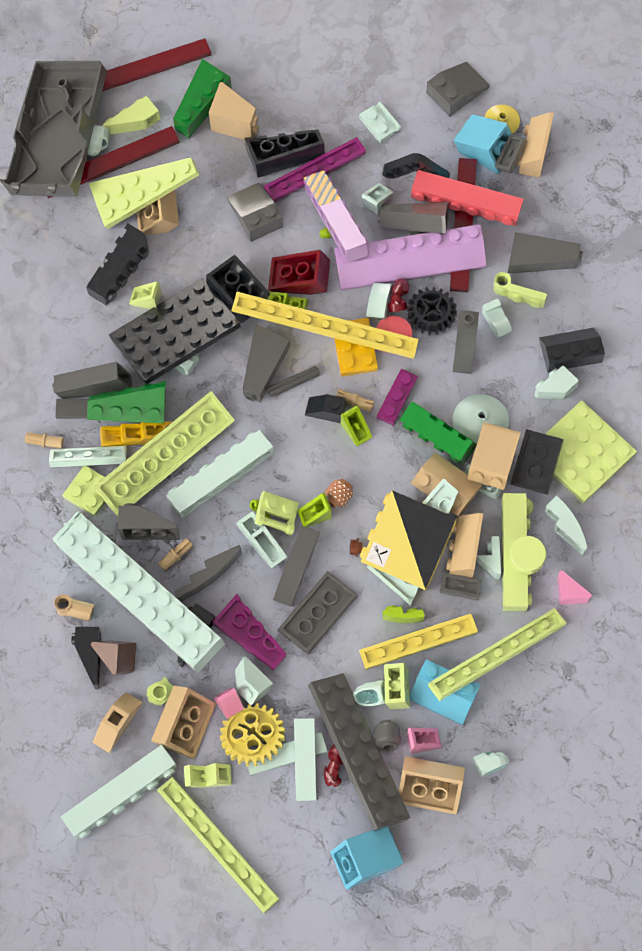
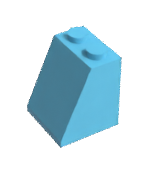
[453,114,512,174]
[330,827,403,890]

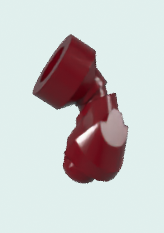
[388,278,410,312]
[324,744,343,787]

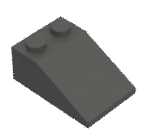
[426,62,490,117]
[227,182,283,242]
[118,503,180,540]

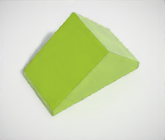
[341,405,373,446]
[297,493,332,527]

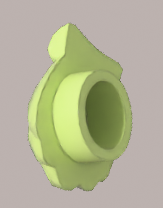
[146,677,173,705]

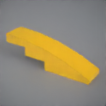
[100,421,173,447]

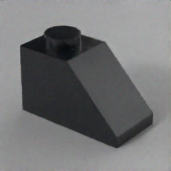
[305,394,346,424]

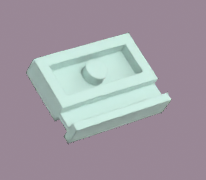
[359,102,401,143]

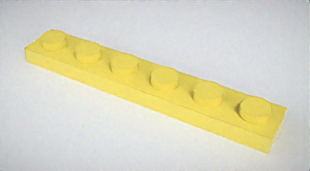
[359,613,478,670]

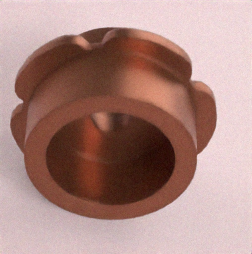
[349,538,363,557]

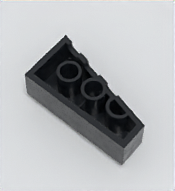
[244,129,325,178]
[86,223,149,306]

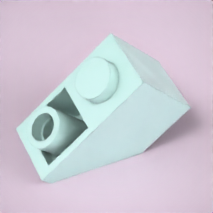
[534,366,579,400]

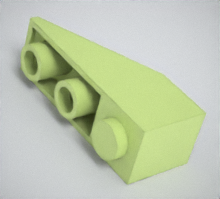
[102,96,160,135]

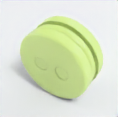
[508,536,546,575]

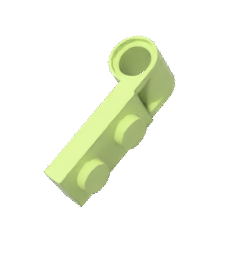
[493,272,547,308]

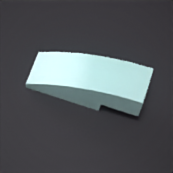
[544,495,587,556]
[236,511,287,569]

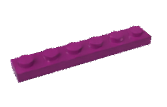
[264,137,366,202]

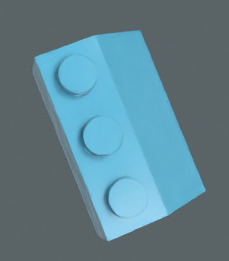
[410,659,480,725]

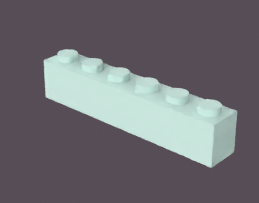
[166,430,274,519]
[61,745,177,839]

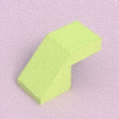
[184,763,232,788]

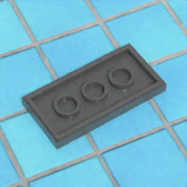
[277,571,358,655]

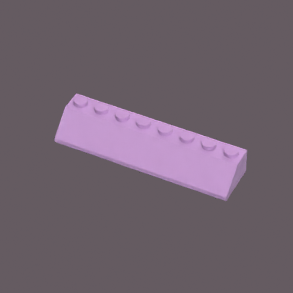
[334,225,486,290]

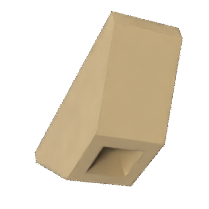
[93,692,143,754]

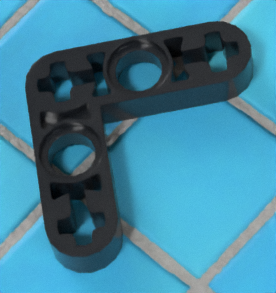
[382,153,450,179]

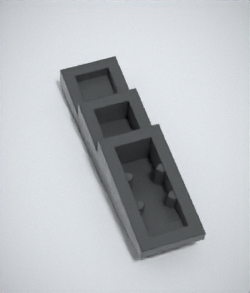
[273,525,320,607]
[175,545,242,602]

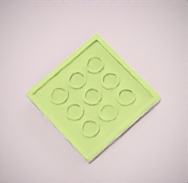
[546,400,637,504]

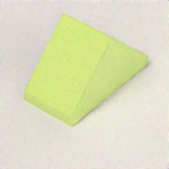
[129,282,162,309]

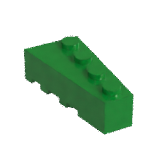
[173,59,232,138]
[87,381,166,423]
[400,401,477,464]

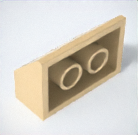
[517,112,554,178]
[137,190,179,235]
[411,453,483,516]
[446,513,483,578]
[151,686,216,759]
[399,756,465,815]

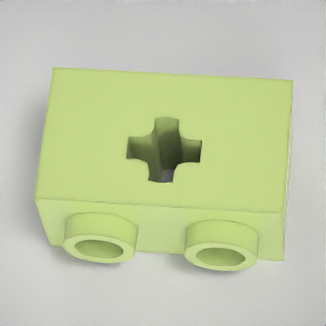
[384,663,410,710]

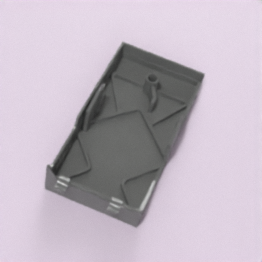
[0,61,107,196]

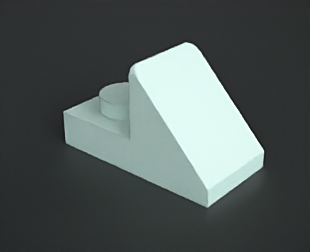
[362,183,393,215]
[476,536,501,579]

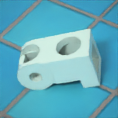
[482,299,512,338]

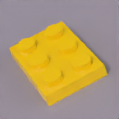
[334,317,378,377]

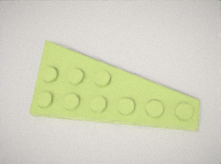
[89,158,199,229]

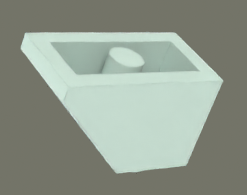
[235,656,273,705]

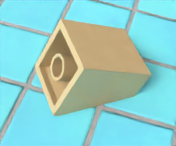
[209,82,259,140]
[467,422,521,490]

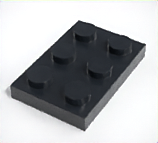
[510,429,564,495]

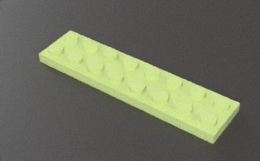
[93,391,235,517]

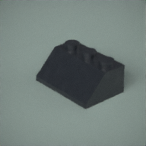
[206,254,270,324]
[539,327,605,373]

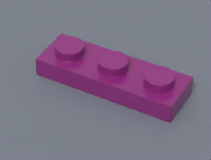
[376,369,418,426]

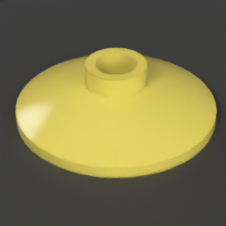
[485,104,520,134]

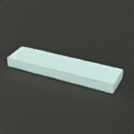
[49,446,127,467]
[294,718,316,801]
[248,732,327,776]

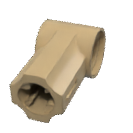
[54,594,95,622]

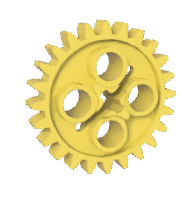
[220,703,285,767]

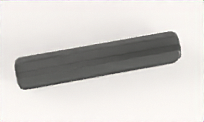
[267,366,320,397]

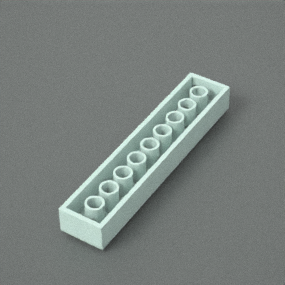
[56,515,225,673]

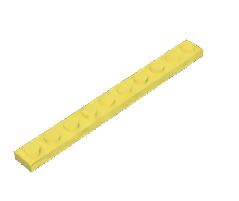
[232,292,419,359]

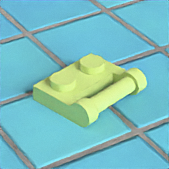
[255,491,299,536]

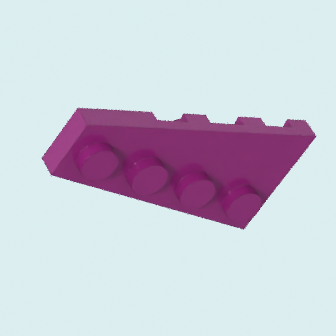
[212,594,287,671]

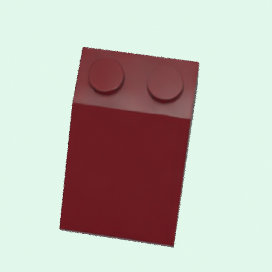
[268,249,330,295]

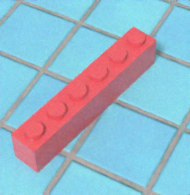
[411,170,523,226]

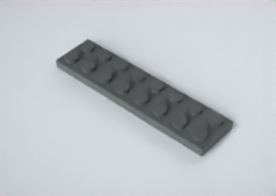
[308,673,411,831]

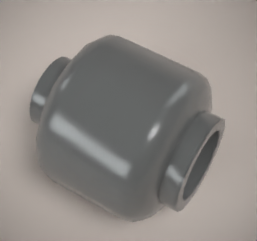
[373,720,401,752]

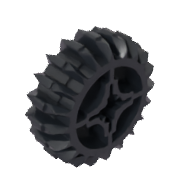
[407,286,457,336]

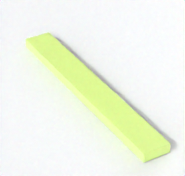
[428,608,566,701]
[157,777,280,914]

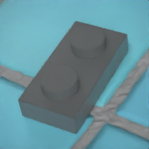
[494,134,527,174]
[440,573,482,600]

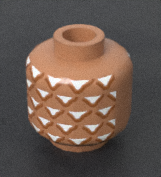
[325,479,353,508]

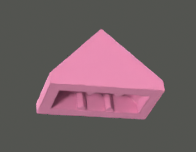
[557,570,592,605]
[213,688,244,719]
[407,728,441,754]

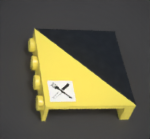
[360,490,457,591]

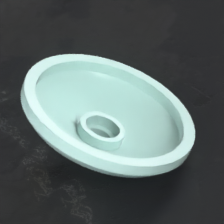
[452,394,509,448]

